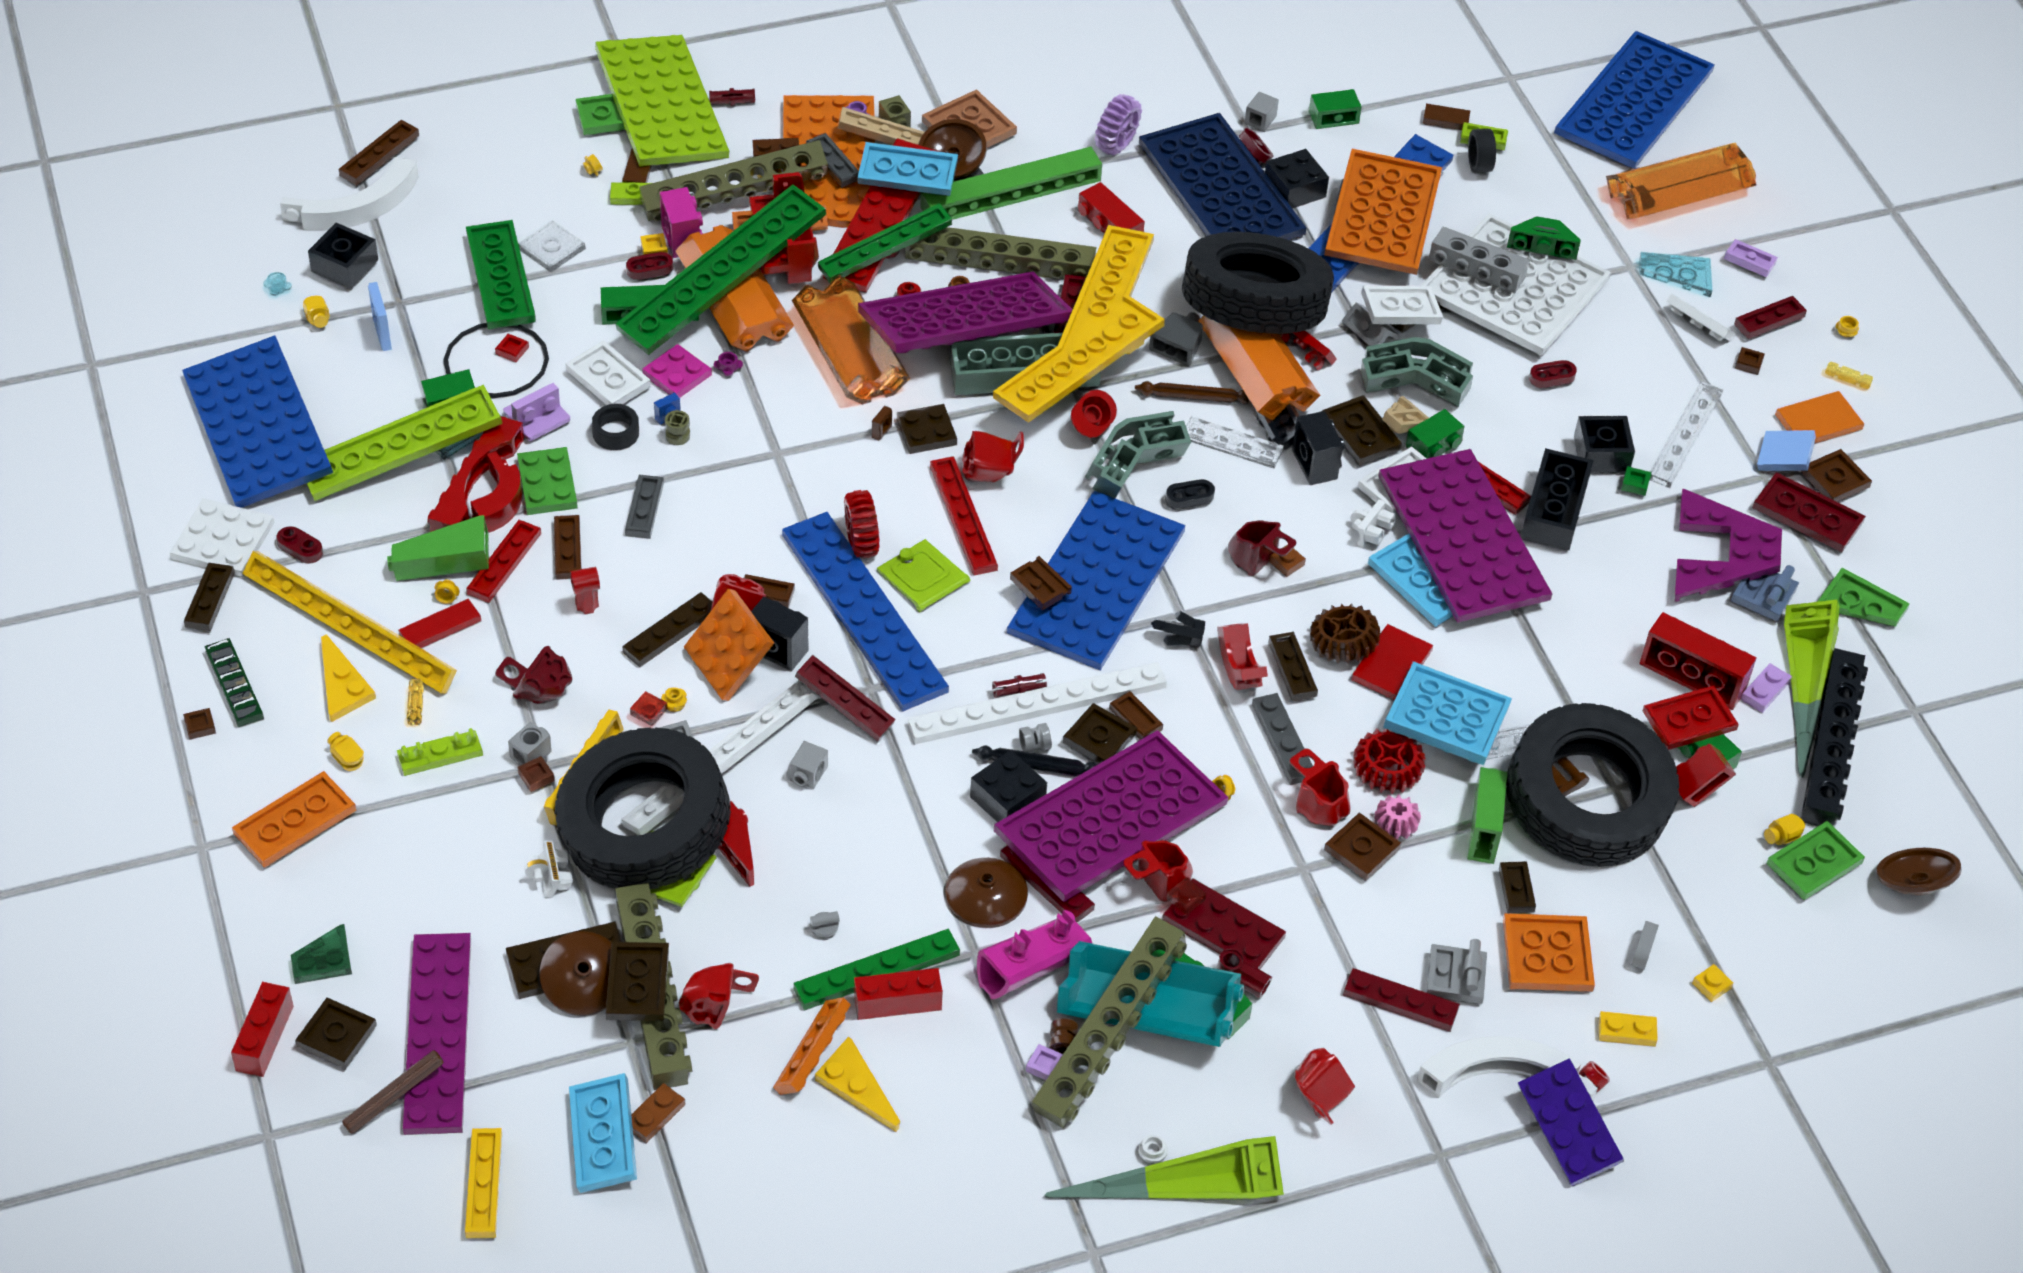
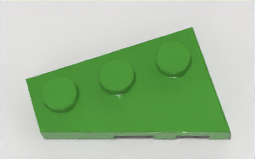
[1817,568,1910,627]

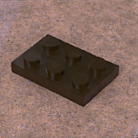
[1322,395,1402,466]
[605,942,669,1021]

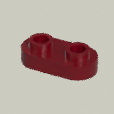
[1239,128,1274,165]
[626,252,673,280]
[1529,360,1577,388]
[276,526,323,564]

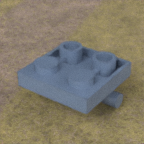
[1731,565,1799,622]

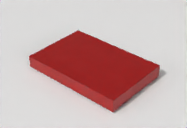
[1351,624,1434,700]
[1642,685,1739,750]

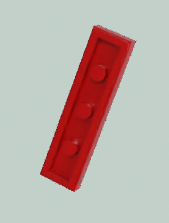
[466,519,542,603]

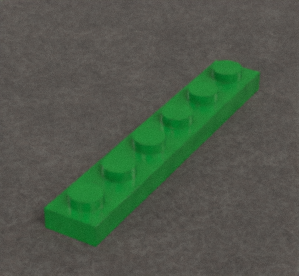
[818,203,952,284]
[793,928,960,1011]

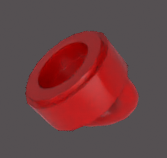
[1578,1061,1610,1093]

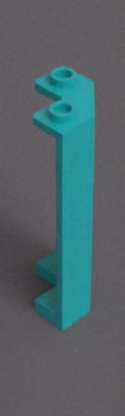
[1057,941,1244,1047]

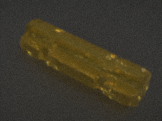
[1825,361,1873,389]
[407,679,424,726]

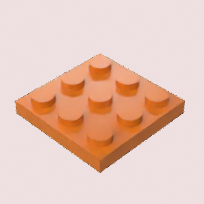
[684,589,774,701]
[1503,913,1595,992]

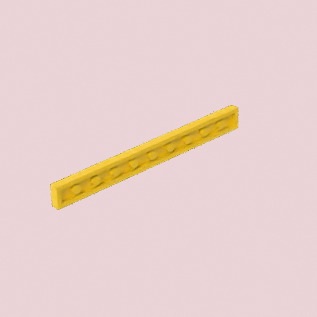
[242,551,457,694]

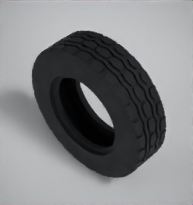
[1182,232,1334,334]
[1506,703,1680,867]
[555,727,731,890]

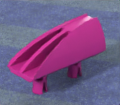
[977,910,1092,999]

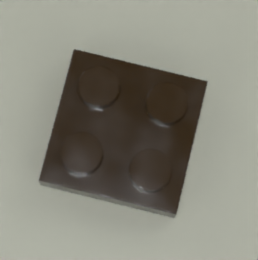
[897,404,957,454]
[1063,703,1137,764]
[295,997,377,1069]

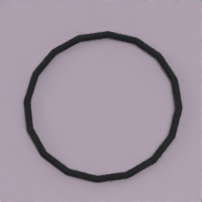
[443,323,549,398]

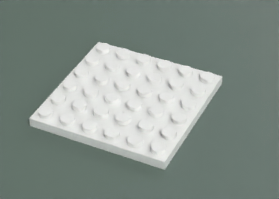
[1421,213,1611,356]

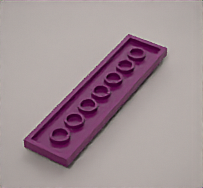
[403,933,472,1135]

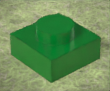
[1621,466,1652,496]

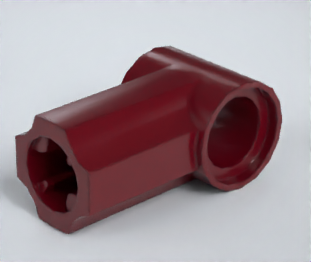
[1216,948,1272,998]

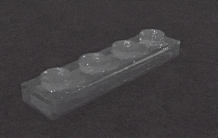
[1186,416,1283,469]

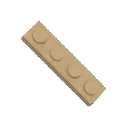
[838,107,924,145]

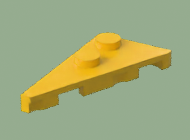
[321,634,376,722]
[815,1037,900,1132]

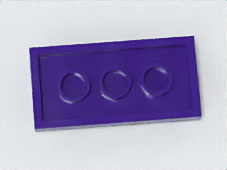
[1518,1058,1624,1187]

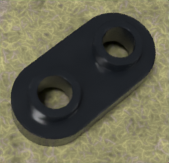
[1165,479,1215,509]

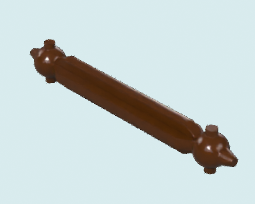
[1135,381,1250,404]

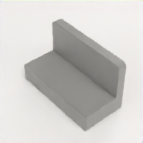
[1342,302,1399,346]

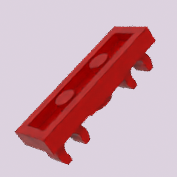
[1281,331,1337,370]

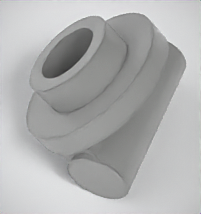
[810,911,840,937]

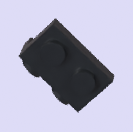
[1255,404,1299,450]

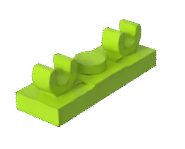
[397,728,483,776]

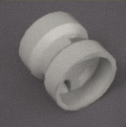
[1019,723,1052,752]

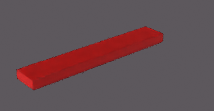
[930,456,998,576]

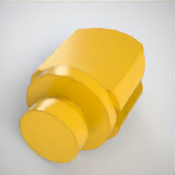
[303,295,330,328]
[327,731,364,771]
[1764,814,1805,845]

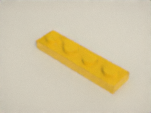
[465,1128,502,1238]

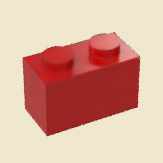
[1676,743,1736,807]

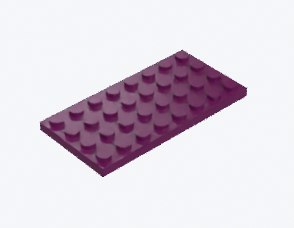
[858,271,1073,354]
[1378,449,1553,623]
[993,730,1229,902]

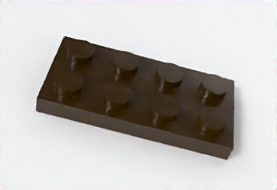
[506,921,622,999]

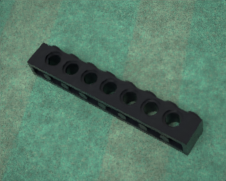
[1801,648,1868,826]

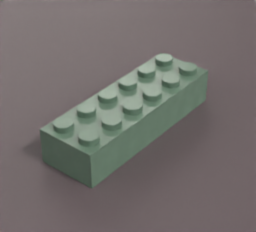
[949,333,1101,395]

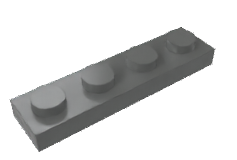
[1252,693,1313,785]

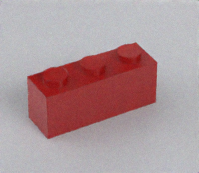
[1078,182,1145,234]
[854,968,943,1020]
[231,981,294,1077]

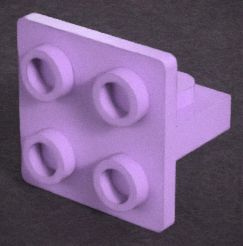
[503,383,570,441]

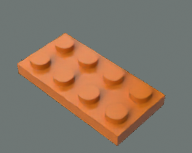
[232,771,357,868]

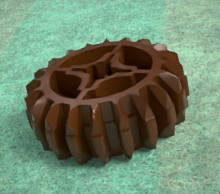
[1310,603,1380,665]

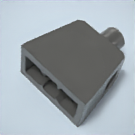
[1149,312,1203,367]

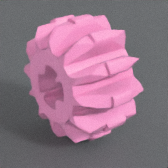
[1374,794,1421,839]

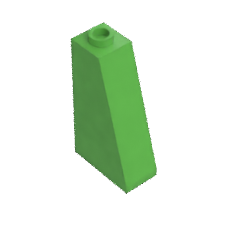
[387,515,489,581]
[1467,767,1507,864]

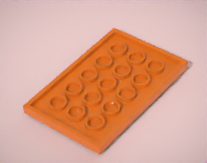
[1324,148,1442,275]

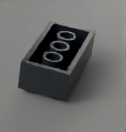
[1521,448,1594,551]

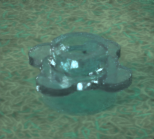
[263,272,292,296]

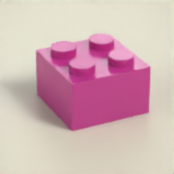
[660,187,703,258]

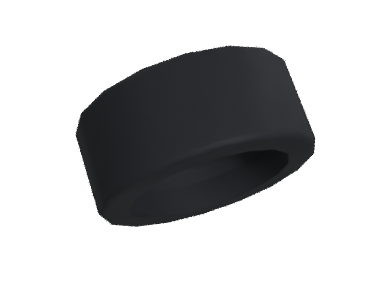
[1468,129,1496,173]
[592,404,639,450]

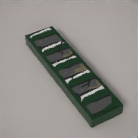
[204,638,264,727]

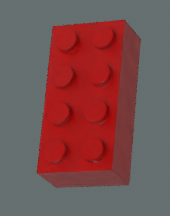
[1639,612,1757,710]

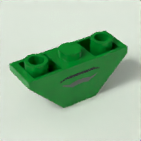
[1507,216,1581,260]

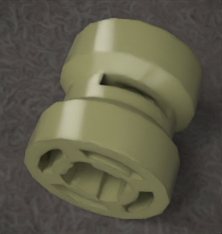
[665,410,690,445]

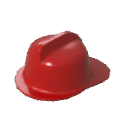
[1071,390,1117,438]

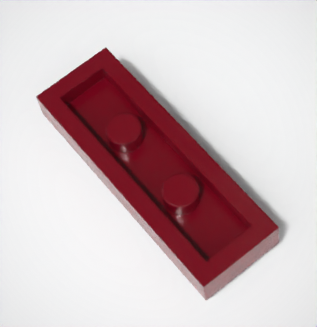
[1734,296,1807,339]

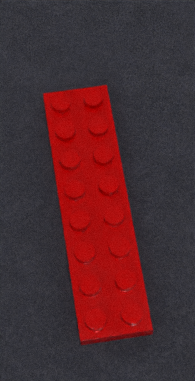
[823,138,939,293]

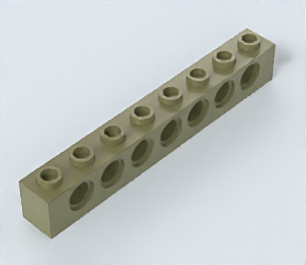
[639,140,828,221]
[905,227,1097,280]
[615,883,693,1090]
[1032,916,1187,1129]

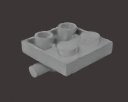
[1426,939,1487,1004]

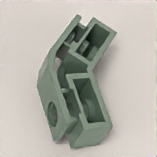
[1360,337,1473,407]
[1085,411,1191,498]

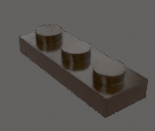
[184,562,235,631]
[1268,631,1318,701]

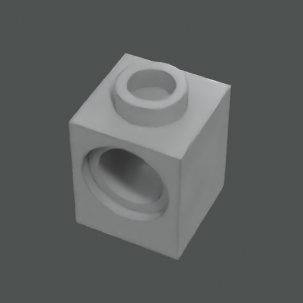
[508,722,552,765]
[789,741,828,789]

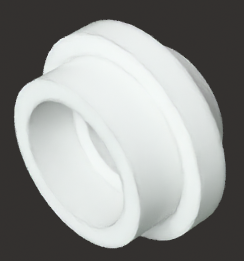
[1138,1135,1168,1163]

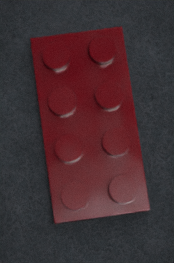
[1752,472,1866,552]
[1162,878,1286,969]

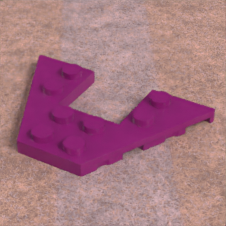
[1674,489,1782,602]

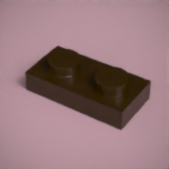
[1499,861,1536,913]

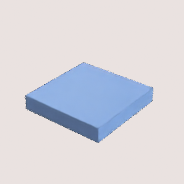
[368,282,392,351]
[1757,430,1816,471]

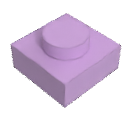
[1026,1044,1063,1080]

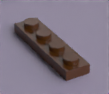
[338,119,419,185]

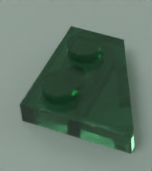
[291,924,352,984]

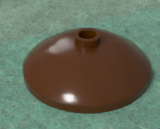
[918,119,987,179]
[1877,847,1962,896]
[945,857,1028,928]
[539,931,612,1016]

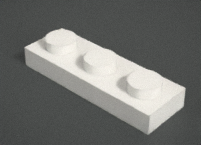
[1666,293,1735,341]

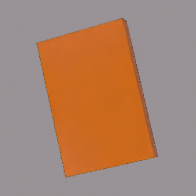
[1775,391,1864,444]

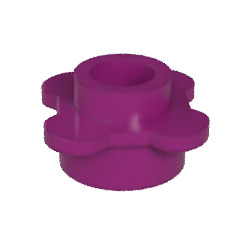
[713,352,743,376]

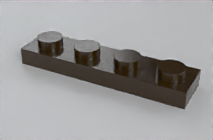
[622,592,713,667]

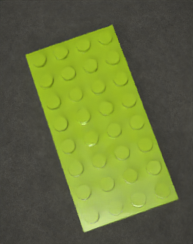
[595,34,730,166]

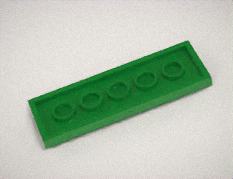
[466,220,536,329]

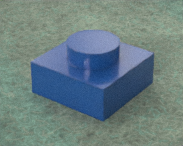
[654,393,681,425]

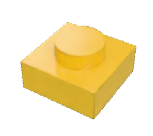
[640,233,668,255]
[1692,964,1734,1002]

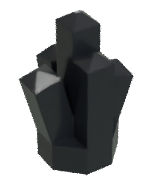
[1151,610,1206,647]

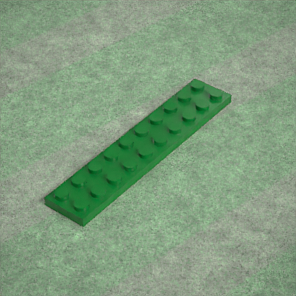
[615,185,827,355]

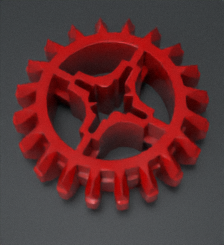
[844,490,880,559]
[1353,728,1426,794]

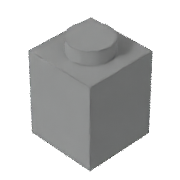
[1244,91,1279,132]

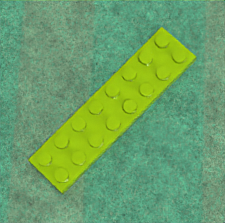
[306,384,503,501]

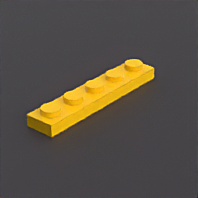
[544,709,624,826]

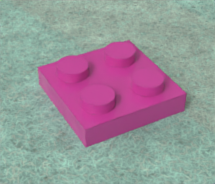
[642,344,712,398]

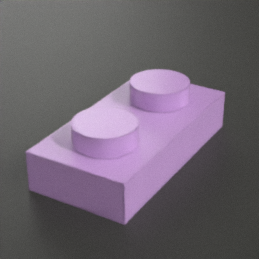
[1724,239,1778,277]
[1741,663,1792,713]

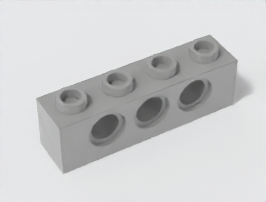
[1428,226,1530,293]

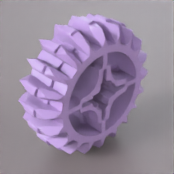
[1095,94,1142,156]

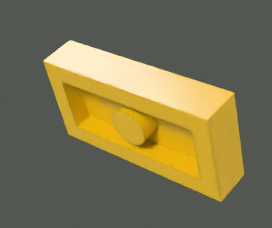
[1599,1011,1658,1047]

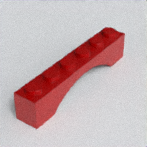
[427,416,524,532]

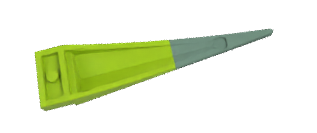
[1784,600,1840,778]
[1044,1136,1284,1199]

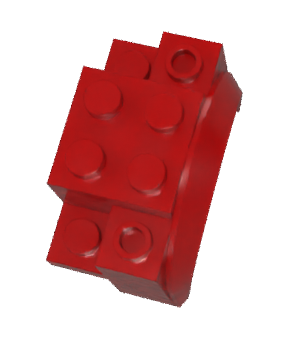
[749,172,819,284]

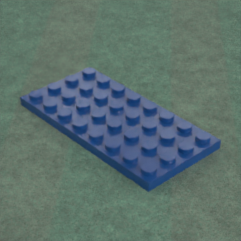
[1554,31,1715,169]
[182,335,333,508]
[1007,490,1186,671]

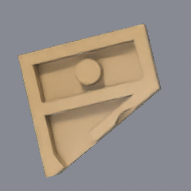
[1382,396,1429,434]

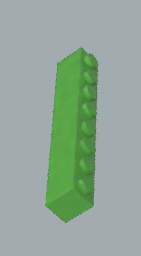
[920,147,1102,220]

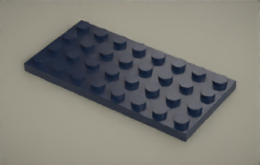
[1139,112,1307,240]

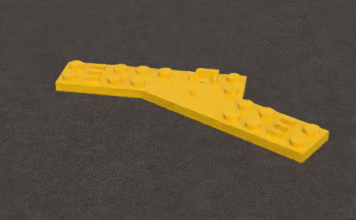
[993,225,1165,423]

